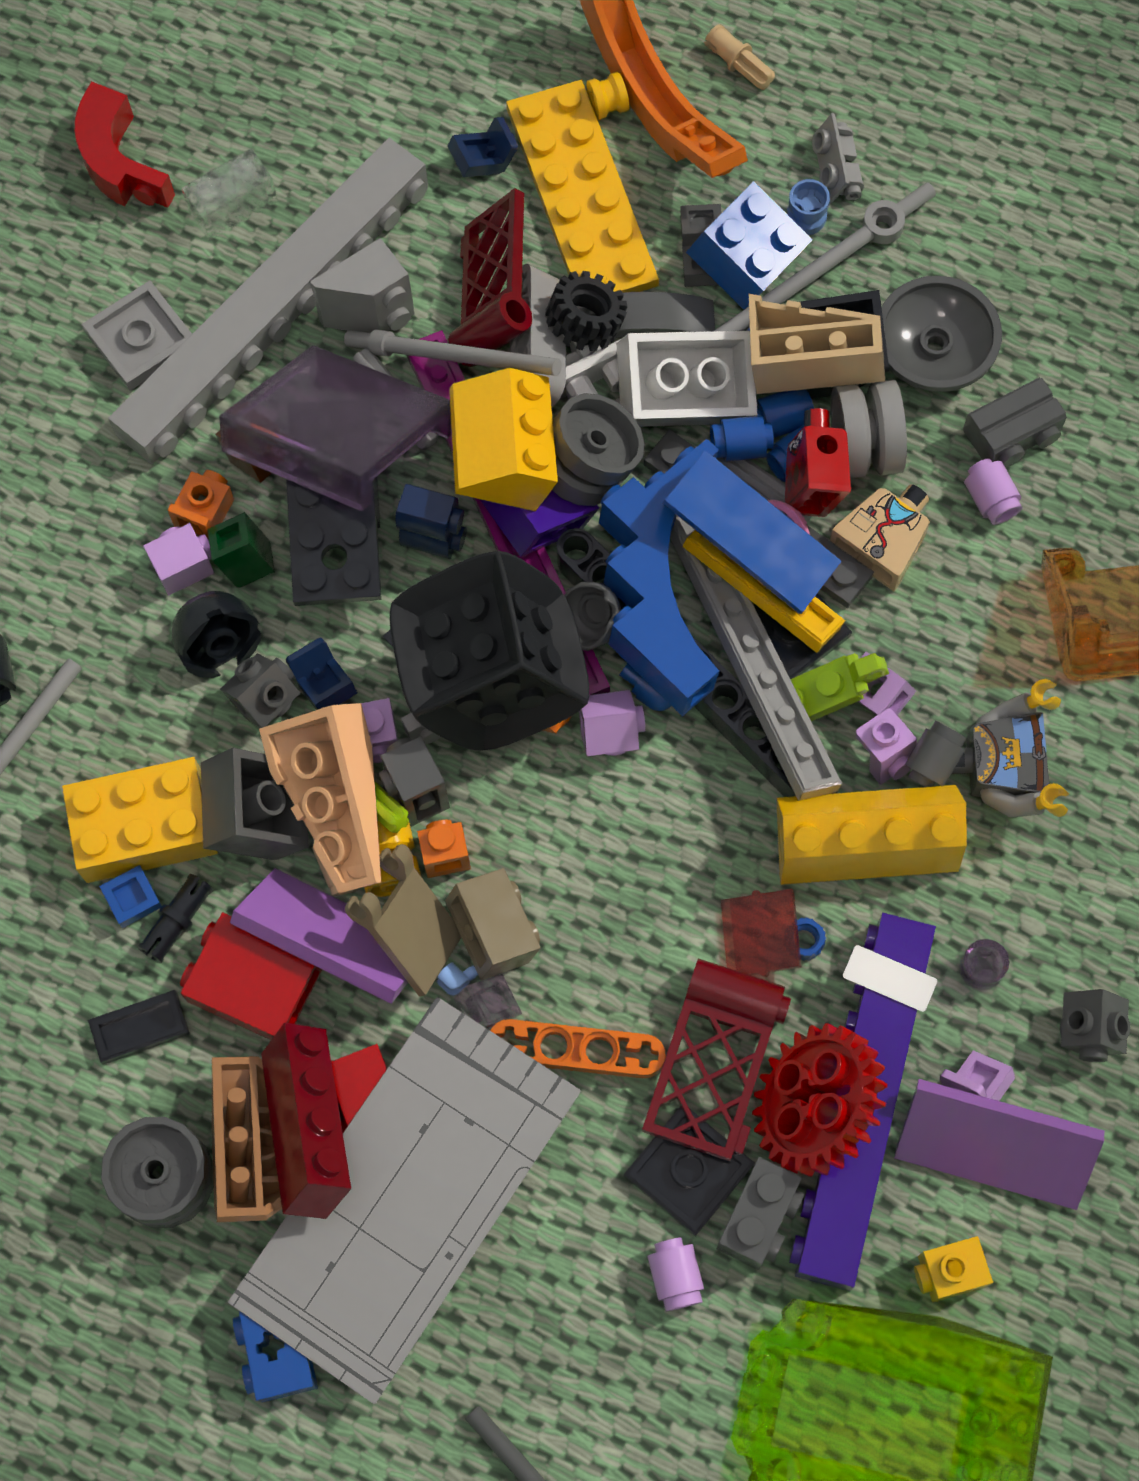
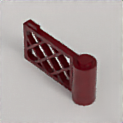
[448,188,533,367]
[642,958,792,1161]

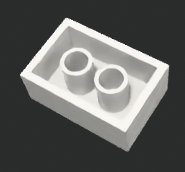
[616,331,757,427]

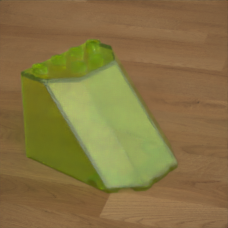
[731,1299,1053,1481]

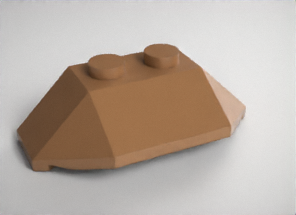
[212,1056,282,1222]

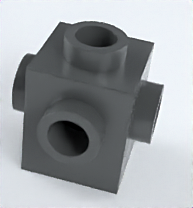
[220,653,300,728]
[1060,989,1130,1062]

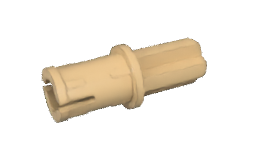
[704,24,775,90]

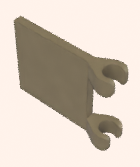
[345,844,461,997]

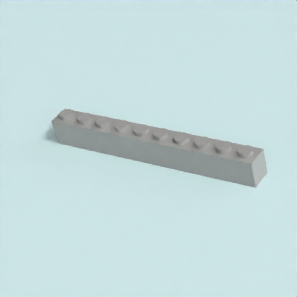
[108,137,428,465]

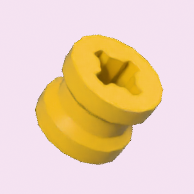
[586,71,629,120]

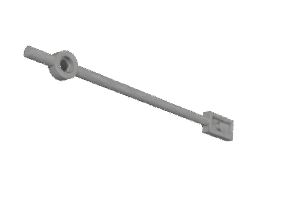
[614,182,936,404]

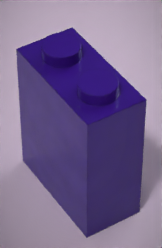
[480,490,599,557]

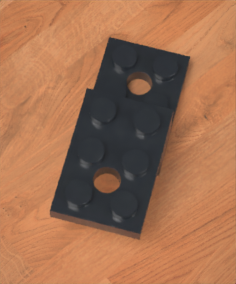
[286,401,382,606]

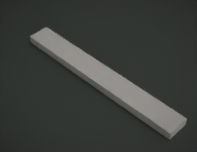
[670,516,842,801]

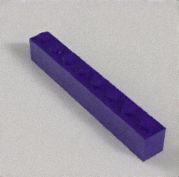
[789,912,936,1292]

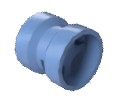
[787,179,830,235]

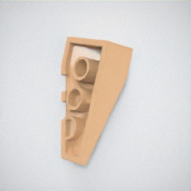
[259,703,381,894]

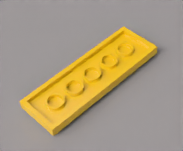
[506,79,659,293]

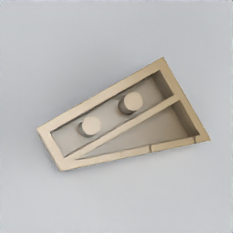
[749,294,885,394]

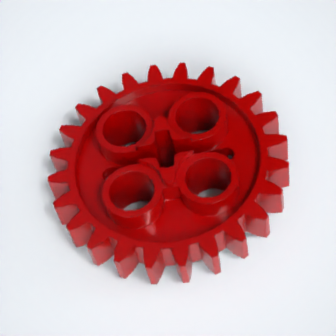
[752,1023,888,1177]

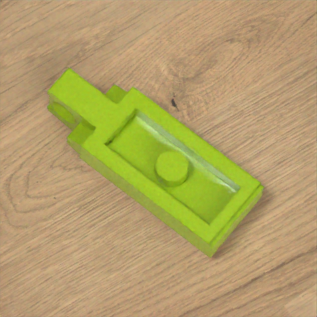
[790,653,890,722]

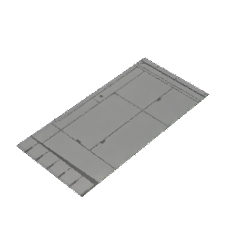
[228,997,581,1404]

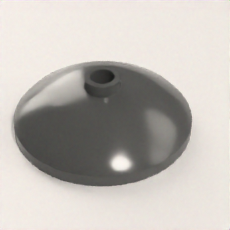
[882,276,1002,392]

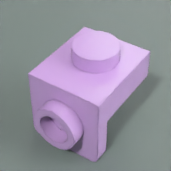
[856,708,917,785]
[940,1050,1015,1101]

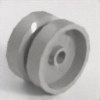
[831,380,907,479]

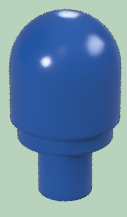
[619,663,671,711]

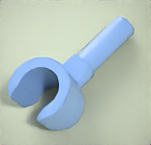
[437,962,478,996]

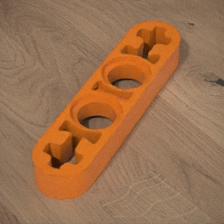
[490,1019,666,1079]

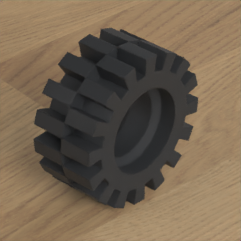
[545,271,627,351]

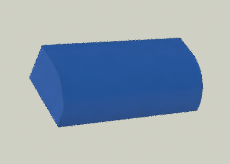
[663,450,841,614]

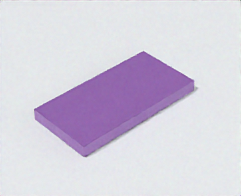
[230,868,408,1004]
[894,1079,1105,1210]

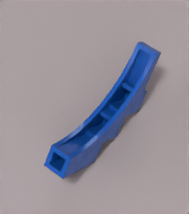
[599,439,719,716]

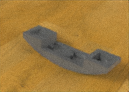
[566,292,715,347]

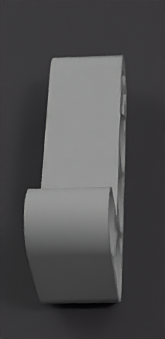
[510,264,566,407]

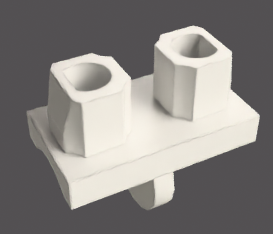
[560,339,621,399]

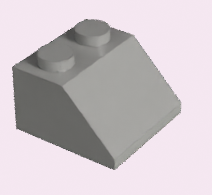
[310,238,415,333]

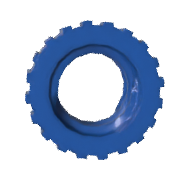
[784,918,826,961]

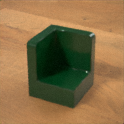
[208,512,275,588]

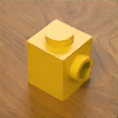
[914,1236,993,1303]

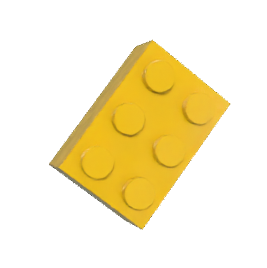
[62,757,218,883]

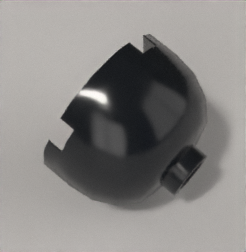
[171,591,261,678]

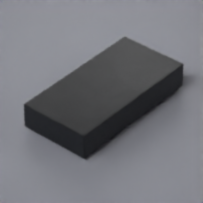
[88,990,190,1065]

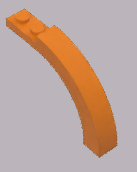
[580,0,748,178]

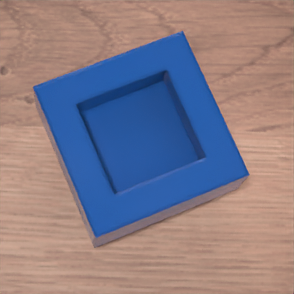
[99,865,162,928]

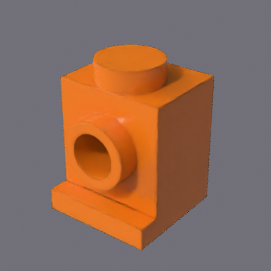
[167,470,234,541]
[417,820,471,878]

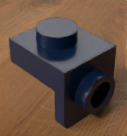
[447,117,518,178]
[286,637,358,710]

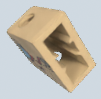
[830,484,930,592]

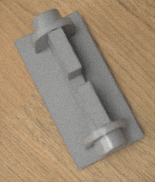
[812,113,864,204]

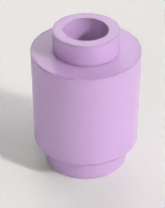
[964,459,1022,525]
[647,1237,704,1312]

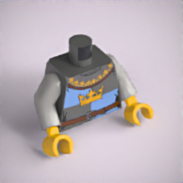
[952,679,1069,818]

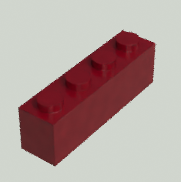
[261,1023,351,1219]

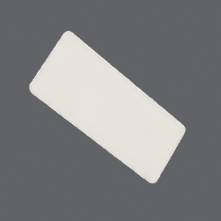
[843,945,937,1012]

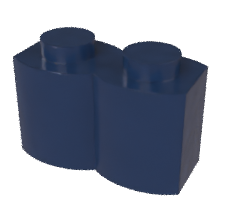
[395,484,467,559]

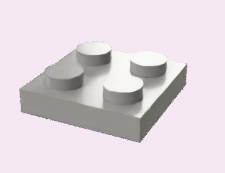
[81,280,192,391]

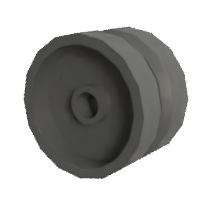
[552,393,645,506]
[101,1117,214,1228]

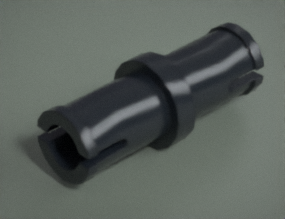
[137,874,213,964]

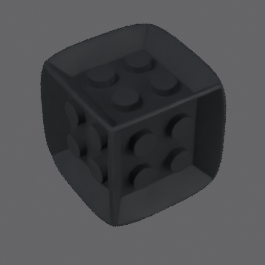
[390,551,589,751]

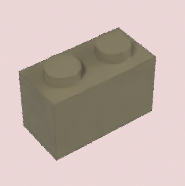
[445,868,541,980]

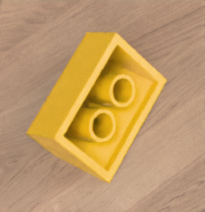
[449,368,558,511]

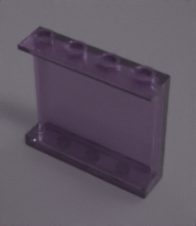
[219,345,451,511]

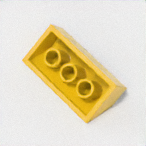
[776,785,967,885]

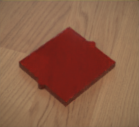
[721,889,802,977]

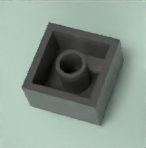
[201,748,309,860]

